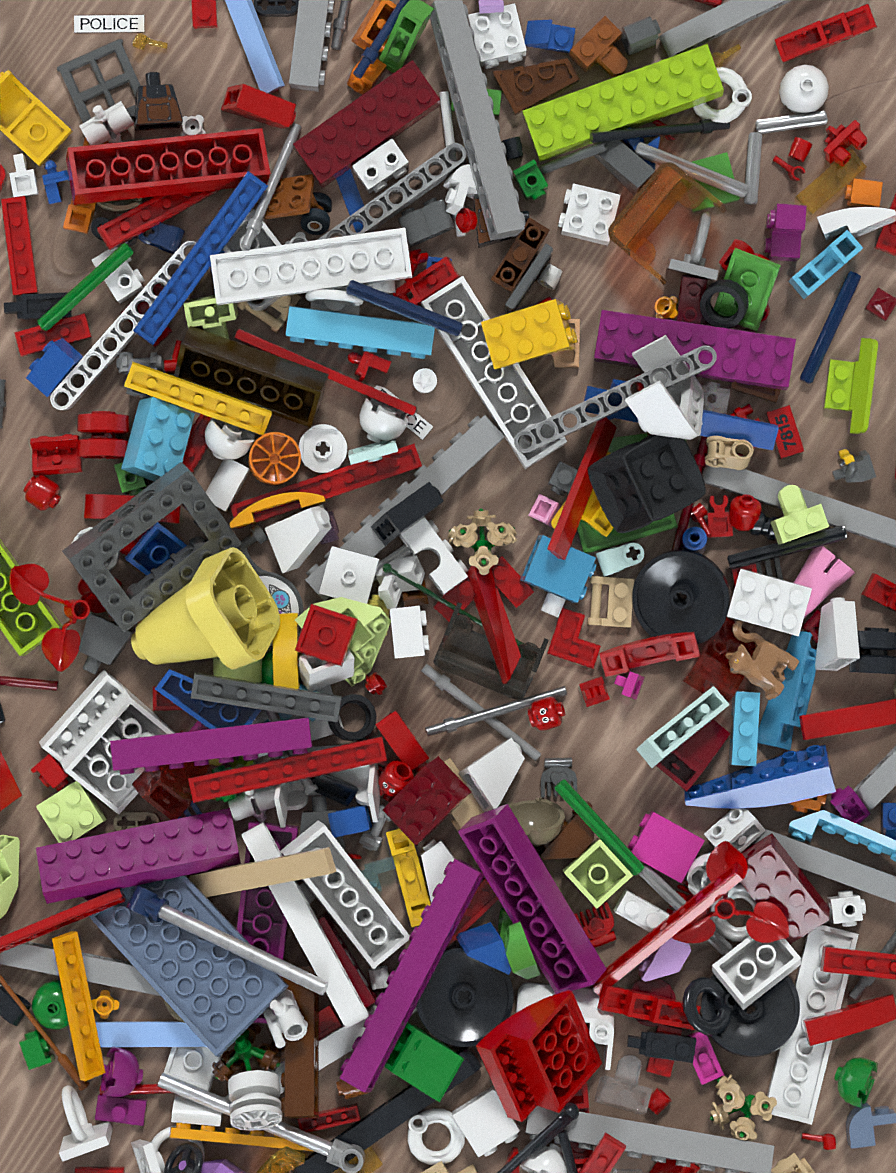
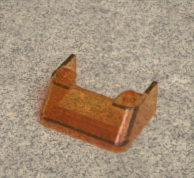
[608,162,727,285]

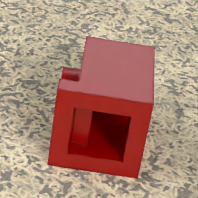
[31,754,70,792]

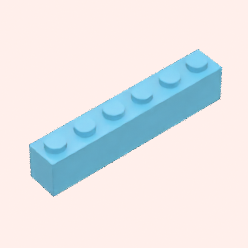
[285,306,435,359]

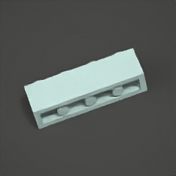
[636,686,729,768]

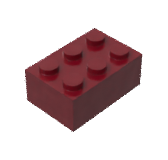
[383,756,472,846]

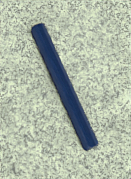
[800,271,861,384]
[346,280,463,336]

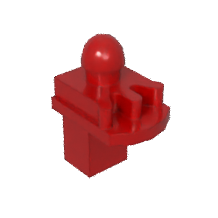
[347,351,391,383]

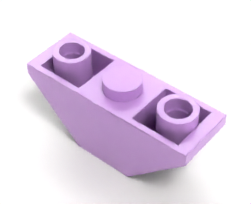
[638,910,691,982]

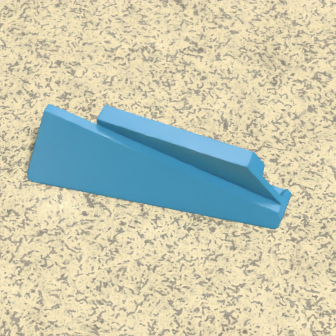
[758,631,817,750]

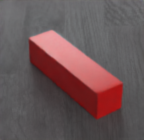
[297,1103,361,1132]

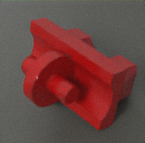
[824,120,868,167]

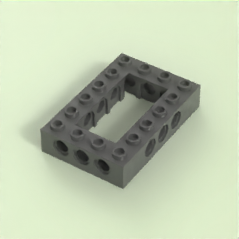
[62,462,242,633]

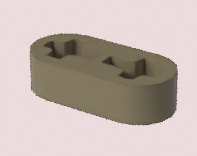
[113,811,161,831]

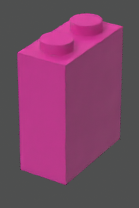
[627,810,705,883]

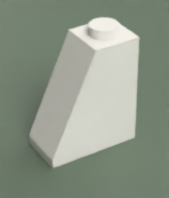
[265,505,332,573]
[815,598,860,671]
[459,738,525,812]
[421,839,455,903]

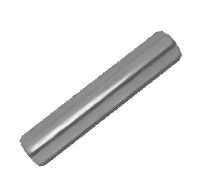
[755,111,828,134]
[744,132,762,205]

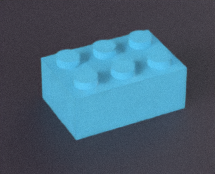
[121,397,195,482]

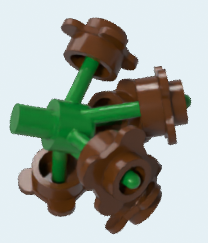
[212,1024,281,1082]

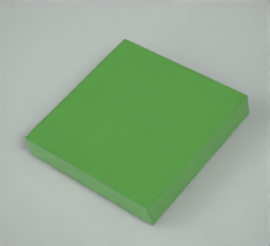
[682,152,740,213]

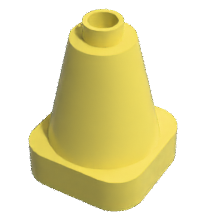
[131,547,280,669]

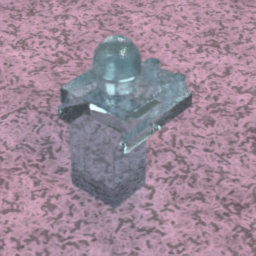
[360,856,396,892]

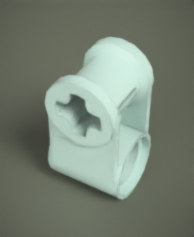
[596,542,644,576]

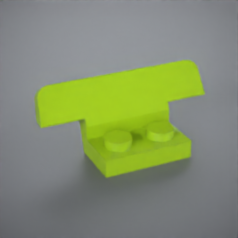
[823,338,878,434]

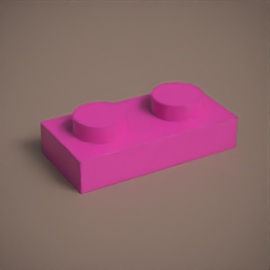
[688,1031,724,1085]

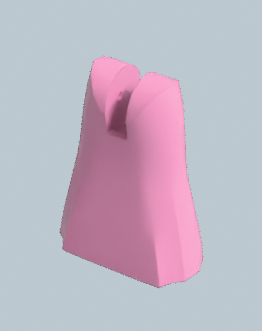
[793,546,855,617]

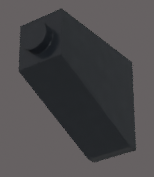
[371,482,444,546]

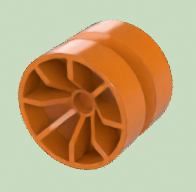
[248,432,301,486]

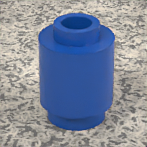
[682,527,707,554]

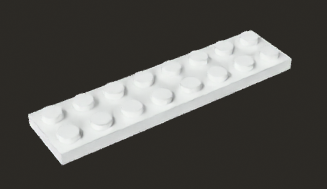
[210,228,412,305]
[767,924,859,1125]

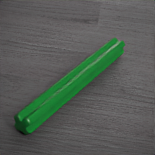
[37,243,134,331]
[555,779,644,876]

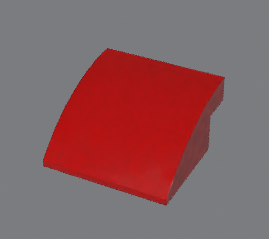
[476,990,602,1122]

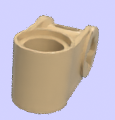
[705,436,754,470]

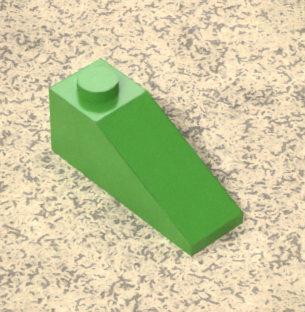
[379,0,434,73]

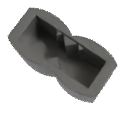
[621,16,661,56]
[398,198,455,247]

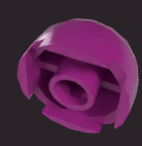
[101,1047,143,1097]

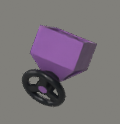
[164,1142,246,1173]

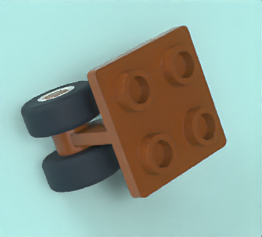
[263,174,332,235]

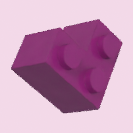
[764,203,807,262]

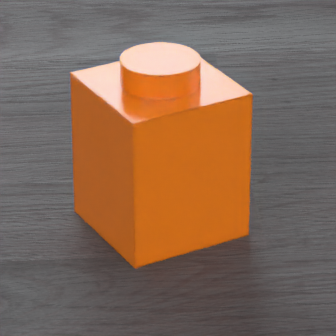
[844,178,883,208]

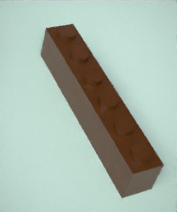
[281,966,319,1118]

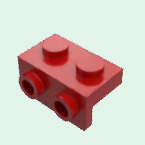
[30,434,82,476]

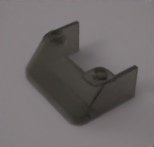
[433,602,549,700]

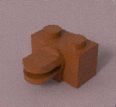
[569,16,628,77]

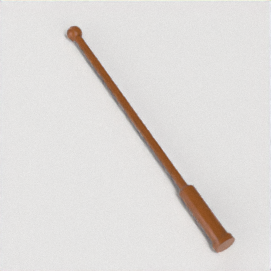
[0,975,90,1091]

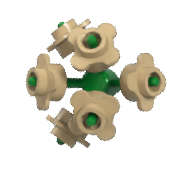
[447,508,517,575]
[709,1074,777,1141]

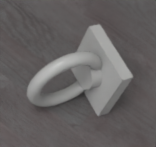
[666,212,719,280]

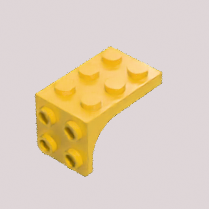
[0,70,73,167]
[481,299,578,370]

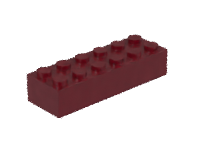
[293,60,441,188]

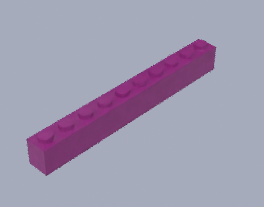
[340,859,484,1093]

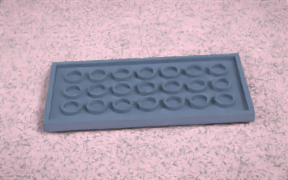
[89,875,289,1057]

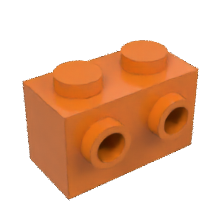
[351,0,396,52]

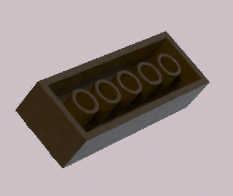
[174,326,329,428]

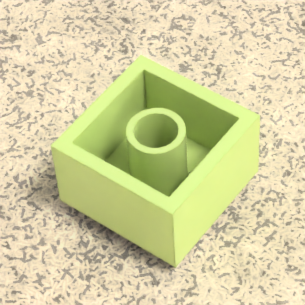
[36,781,107,843]
[563,837,633,908]

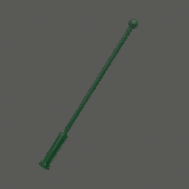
[382,563,537,660]

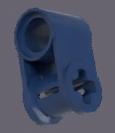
[138,223,185,254]

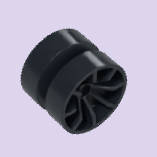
[849,627,896,674]

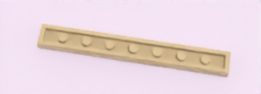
[187,847,336,897]

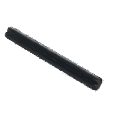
[727,526,847,569]

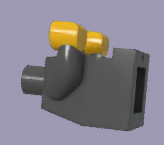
[832,449,876,483]

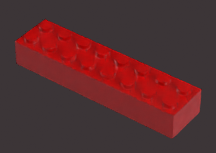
[66,128,271,205]

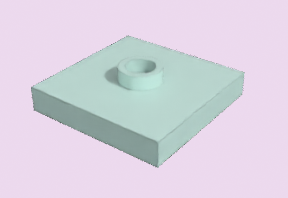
[348,440,398,465]

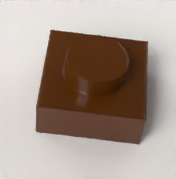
[402,580,429,607]

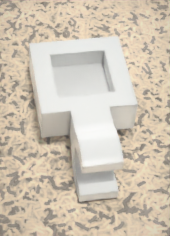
[9,153,39,197]

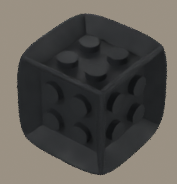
[588,434,706,533]

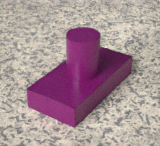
[830,785,870,825]
[95,1094,147,1126]

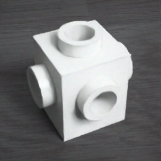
[827,890,866,927]

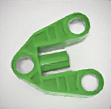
[498,907,540,980]

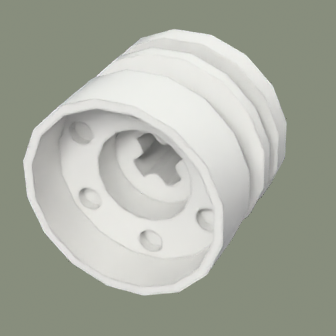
[228,1070,282,1131]

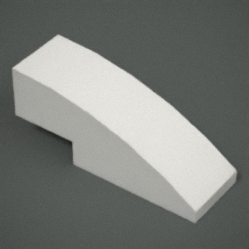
[817,207,896,240]

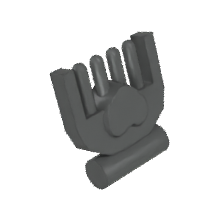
[540,758,578,797]

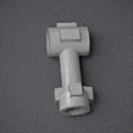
[116,352,163,374]
[359,804,391,851]

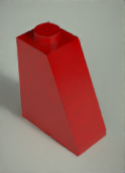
[221,84,296,129]
[375,709,429,773]

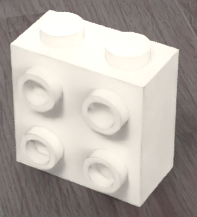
[468,3,527,69]
[558,183,621,246]
[452,1086,520,1157]

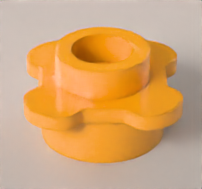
[654,296,678,319]
[91,990,120,1019]

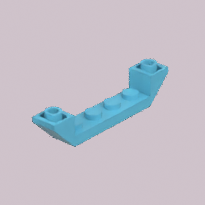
[788,810,896,862]

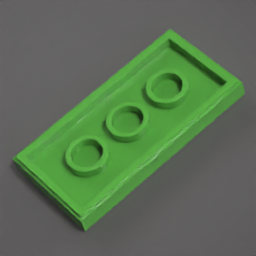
[577,514,678,554]

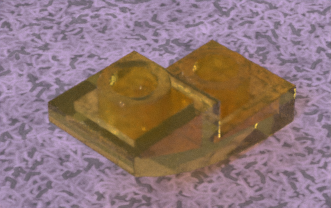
[256,1146,305,1173]

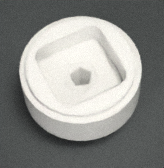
[413,368,437,393]

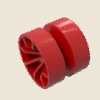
[77,411,129,459]

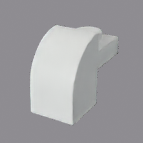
[443,164,479,215]
[376,555,425,609]

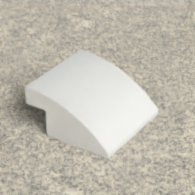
[39,670,175,814]

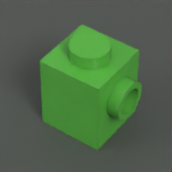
[114,462,148,496]

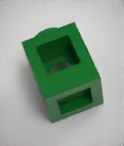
[513,160,548,201]
[19,1029,55,1070]

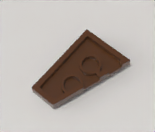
[492,58,579,115]

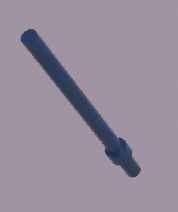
[353,0,409,79]

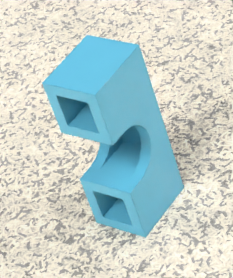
[788,230,863,299]
[729,691,760,766]

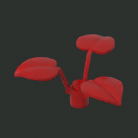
[9,564,122,672]
[672,841,789,943]

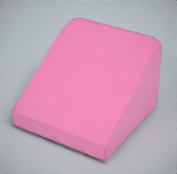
[528,494,562,529]

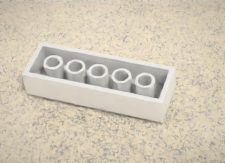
[280,820,410,969]

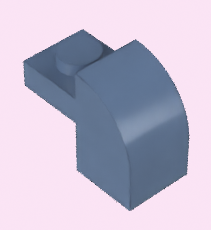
[846,1102,896,1149]

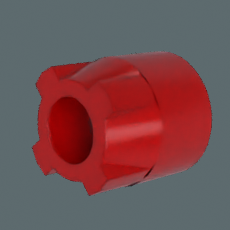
[788,137,813,163]
[646,1087,672,1115]

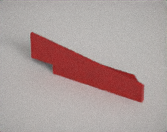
[467,566,521,684]

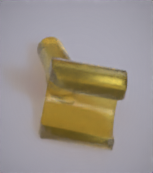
[132,33,168,50]
[711,44,741,67]

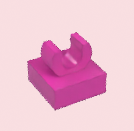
[614,671,645,700]

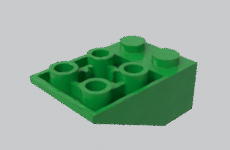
[384,1022,464,1102]

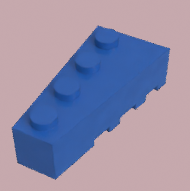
[155,669,262,729]

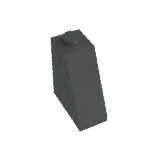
[594,140,655,196]

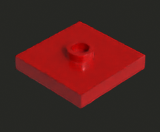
[295,604,359,667]

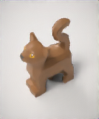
[725,620,799,700]

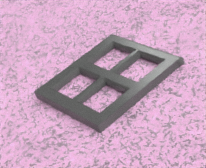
[57,39,141,123]

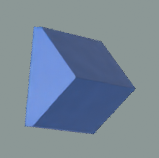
[125,522,187,576]
[456,922,511,975]

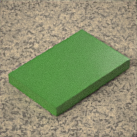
[714,248,781,332]

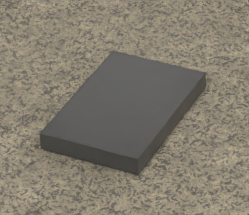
[504,244,553,313]

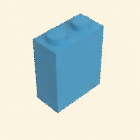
[520,535,596,603]

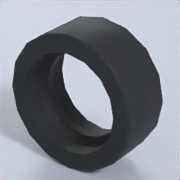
[700,279,749,329]
[328,694,377,741]

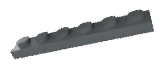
[191,672,342,722]

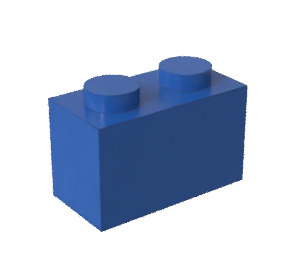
[26,338,83,397]

